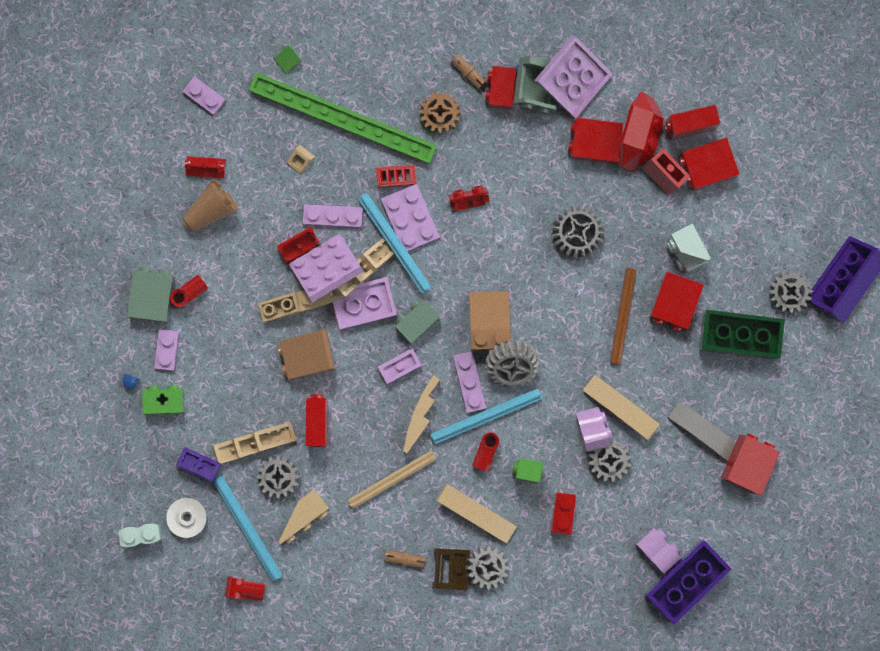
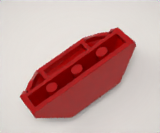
[619,92,664,173]

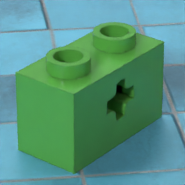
[142,385,185,415]
[512,458,543,483]

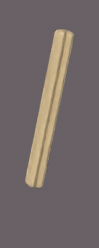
[348,451,436,509]

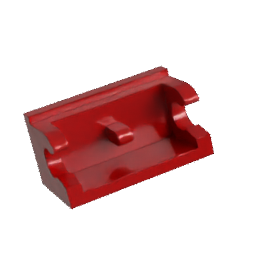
[277,227,321,265]

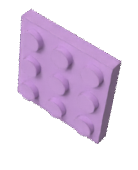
[535,35,612,119]
[289,234,364,303]

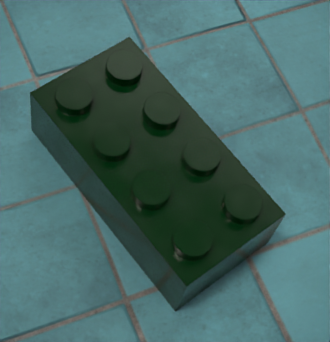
[699,310,785,360]

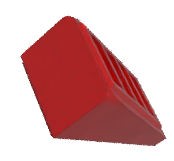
[375,165,417,189]

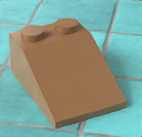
[469,291,511,351]

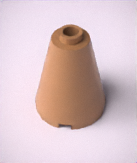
[183,179,238,231]

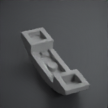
[668,401,736,462]

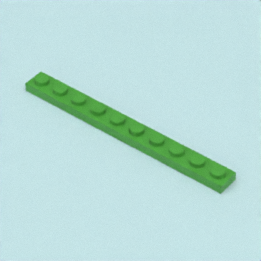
[249,72,437,164]

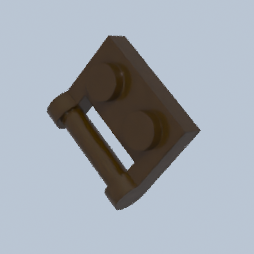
[432,548,470,590]

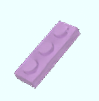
[303,204,363,228]
[453,351,486,413]

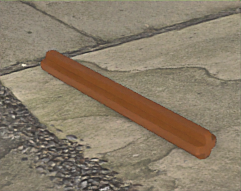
[610,268,636,365]

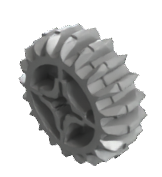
[552,205,605,258]
[486,340,539,388]

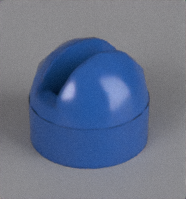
[122,373,139,389]

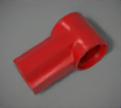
[170,275,208,309]
[472,432,499,472]
[224,576,266,601]

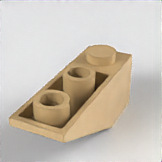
[279,489,329,545]

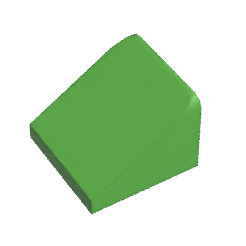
[274,44,301,74]

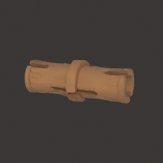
[450,54,487,90]
[384,550,426,569]

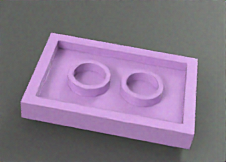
[381,184,440,252]
[333,277,397,330]

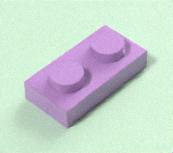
[182,76,226,115]
[154,329,179,371]
[378,348,422,384]

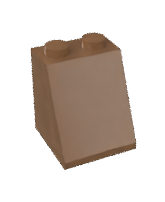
[277,329,335,381]

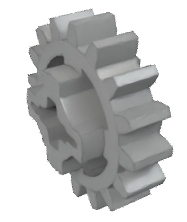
[769,270,813,314]
[588,439,632,482]
[257,455,300,499]
[465,546,510,590]

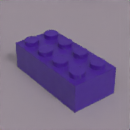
[644,540,731,625]

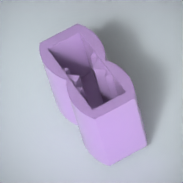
[576,407,612,452]
[635,528,681,574]

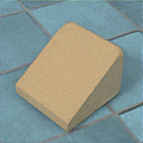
[286,145,315,174]

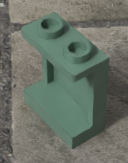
[513,55,556,114]
[127,267,174,323]

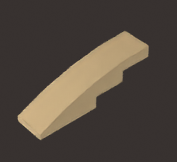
[334,237,395,300]
[404,375,440,454]
[583,375,660,441]
[212,422,296,464]
[436,483,517,543]

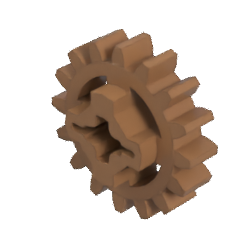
[419,91,461,134]

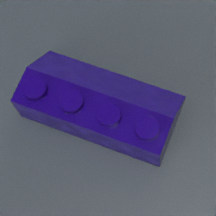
[808,236,880,324]

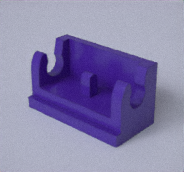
[176,447,221,485]

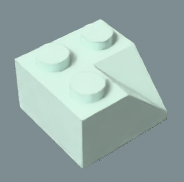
[667,224,711,273]

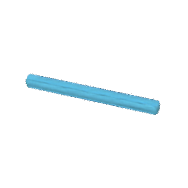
[359,193,431,293]
[431,389,542,444]
[213,476,282,581]

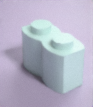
[118,524,163,547]

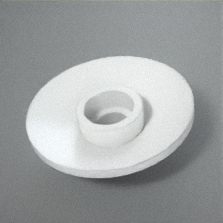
[166,498,206,538]

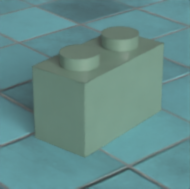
[395,300,440,345]

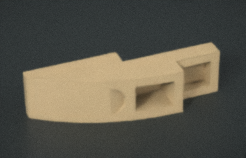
[258,290,340,322]

